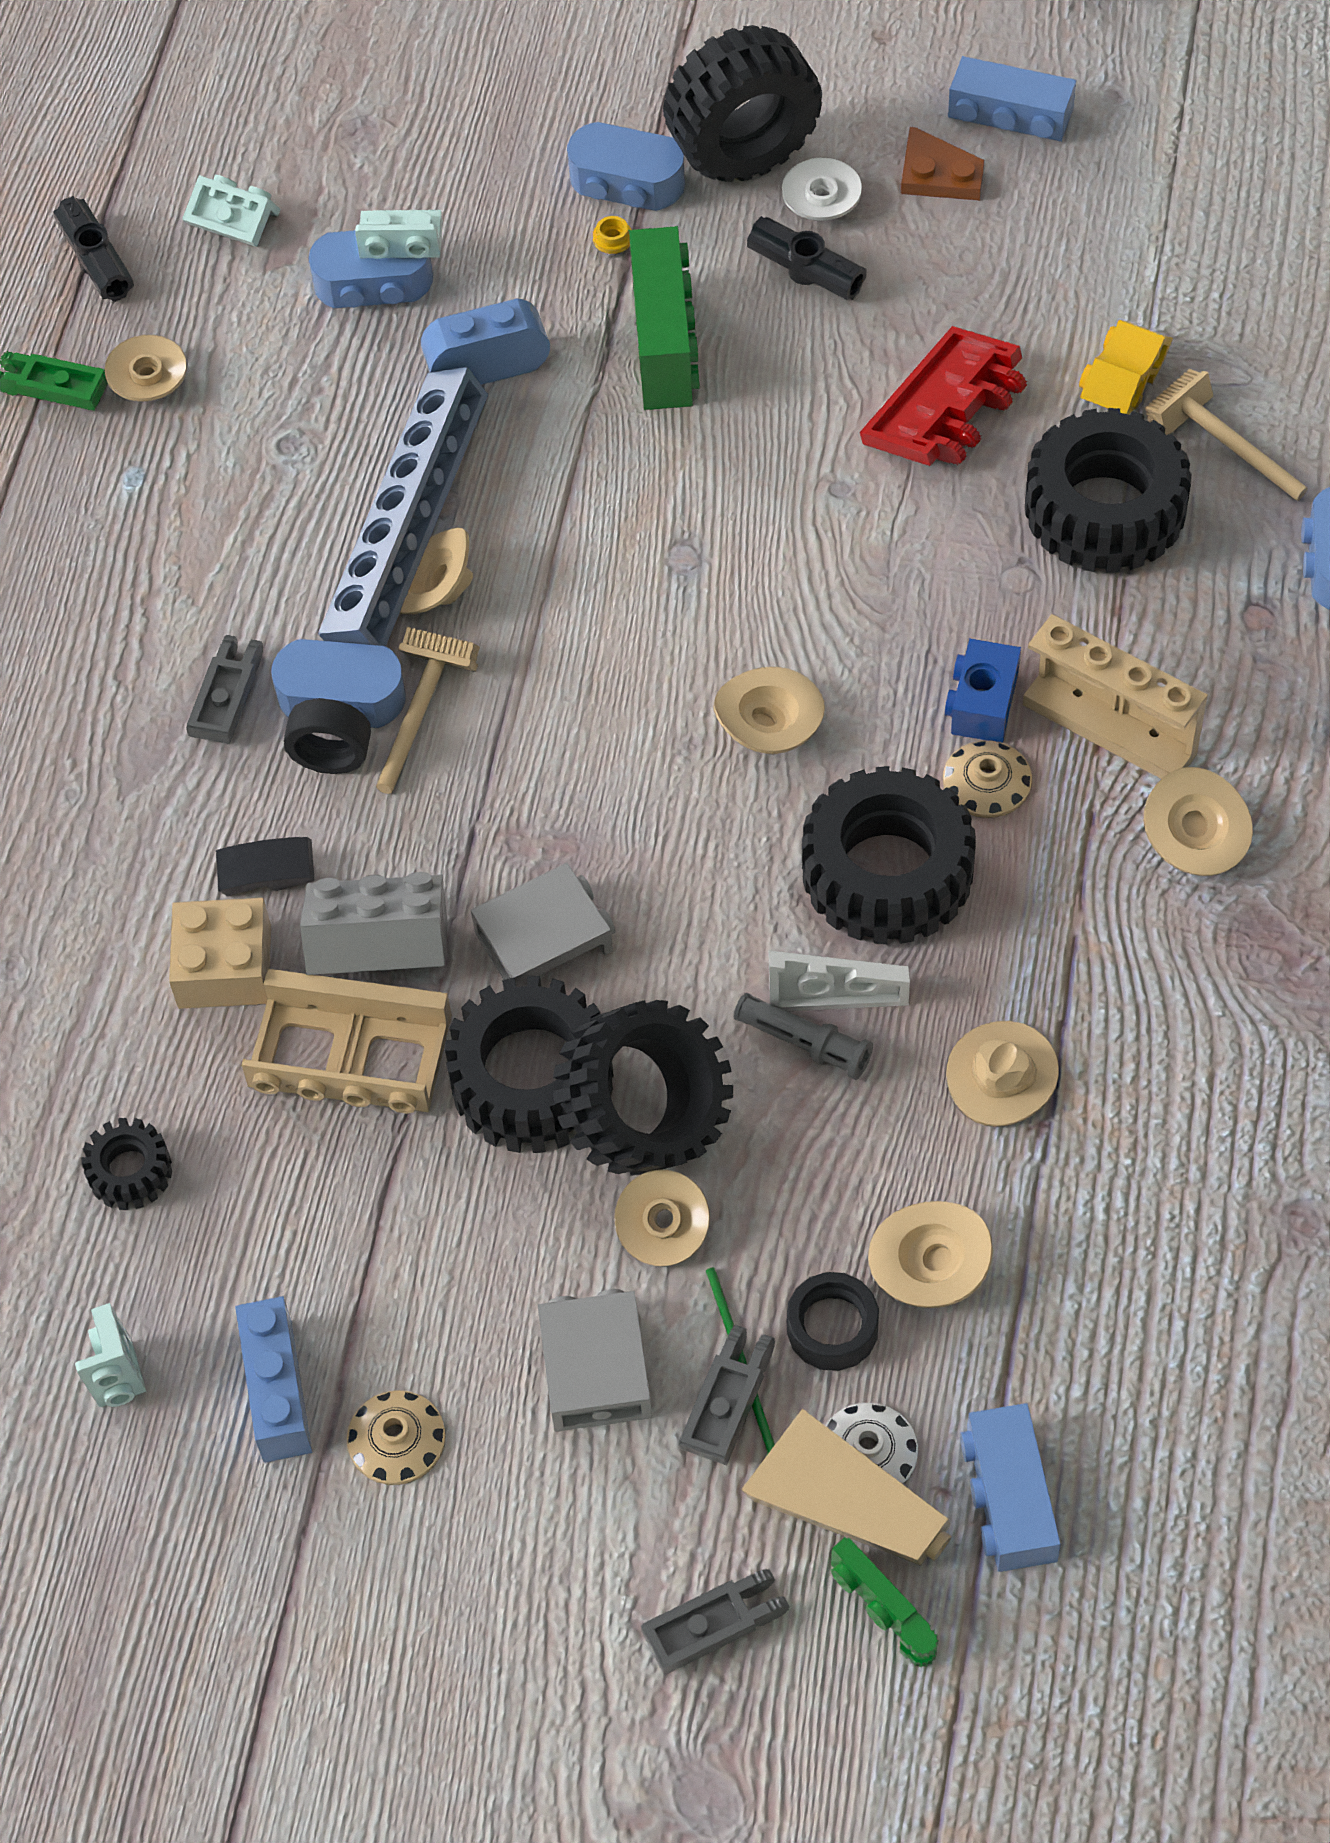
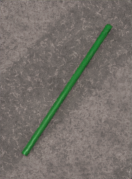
[706,1267,775,1453]

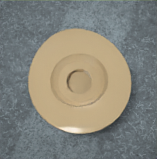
[400,528,473,615]
[713,667,825,754]
[1143,767,1253,876]
[946,1021,1059,1127]
[868,1201,993,1308]

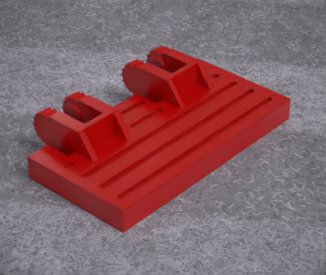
[860,326,1027,466]

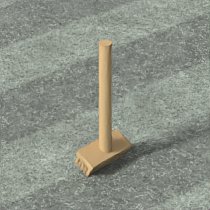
[1145,369,1308,501]
[376,627,480,794]

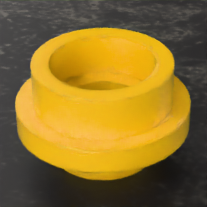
[593,216,632,254]

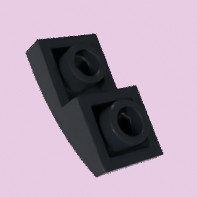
[216,837,315,897]

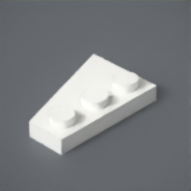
[768,950,910,1012]

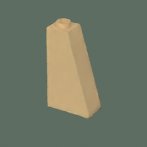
[741,1408,952,1566]

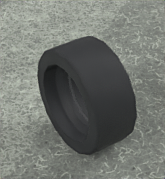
[283,698,371,774]
[787,1272,879,1371]

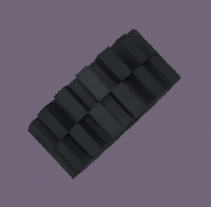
[81,1118,172,1210]

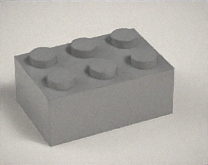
[300,872,448,975]

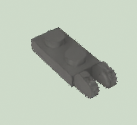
[186,635,263,744]
[679,1325,775,1465]
[641,1569,790,1675]

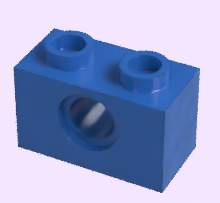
[945,638,1021,743]

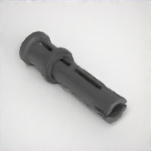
[734,992,873,1080]

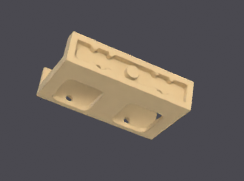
[1023,614,1208,779]
[241,969,452,1114]

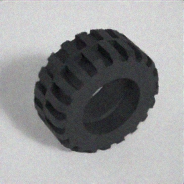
[663,25,822,182]
[1024,408,1192,573]
[802,766,976,945]

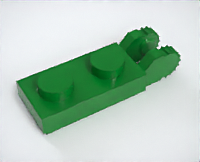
[0,351,108,411]
[831,1537,939,1668]

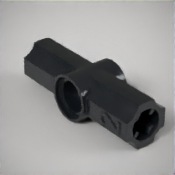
[53,196,134,302]
[747,216,867,300]

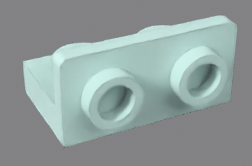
[182,175,281,247]
[355,210,443,259]
[75,1303,147,1407]

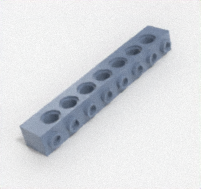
[318,367,489,646]

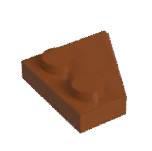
[901,127,984,201]

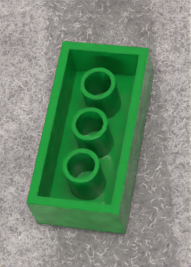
[629,226,700,410]

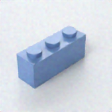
[948,56,1076,142]
[235,1296,313,1463]
[960,1403,1061,1572]

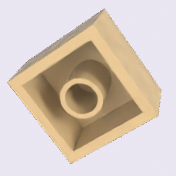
[169,898,271,1009]

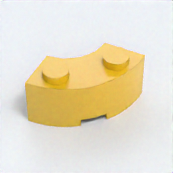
[1079,320,1173,414]

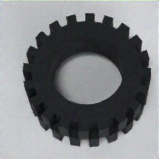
[445,976,614,1153]
[553,1000,733,1176]

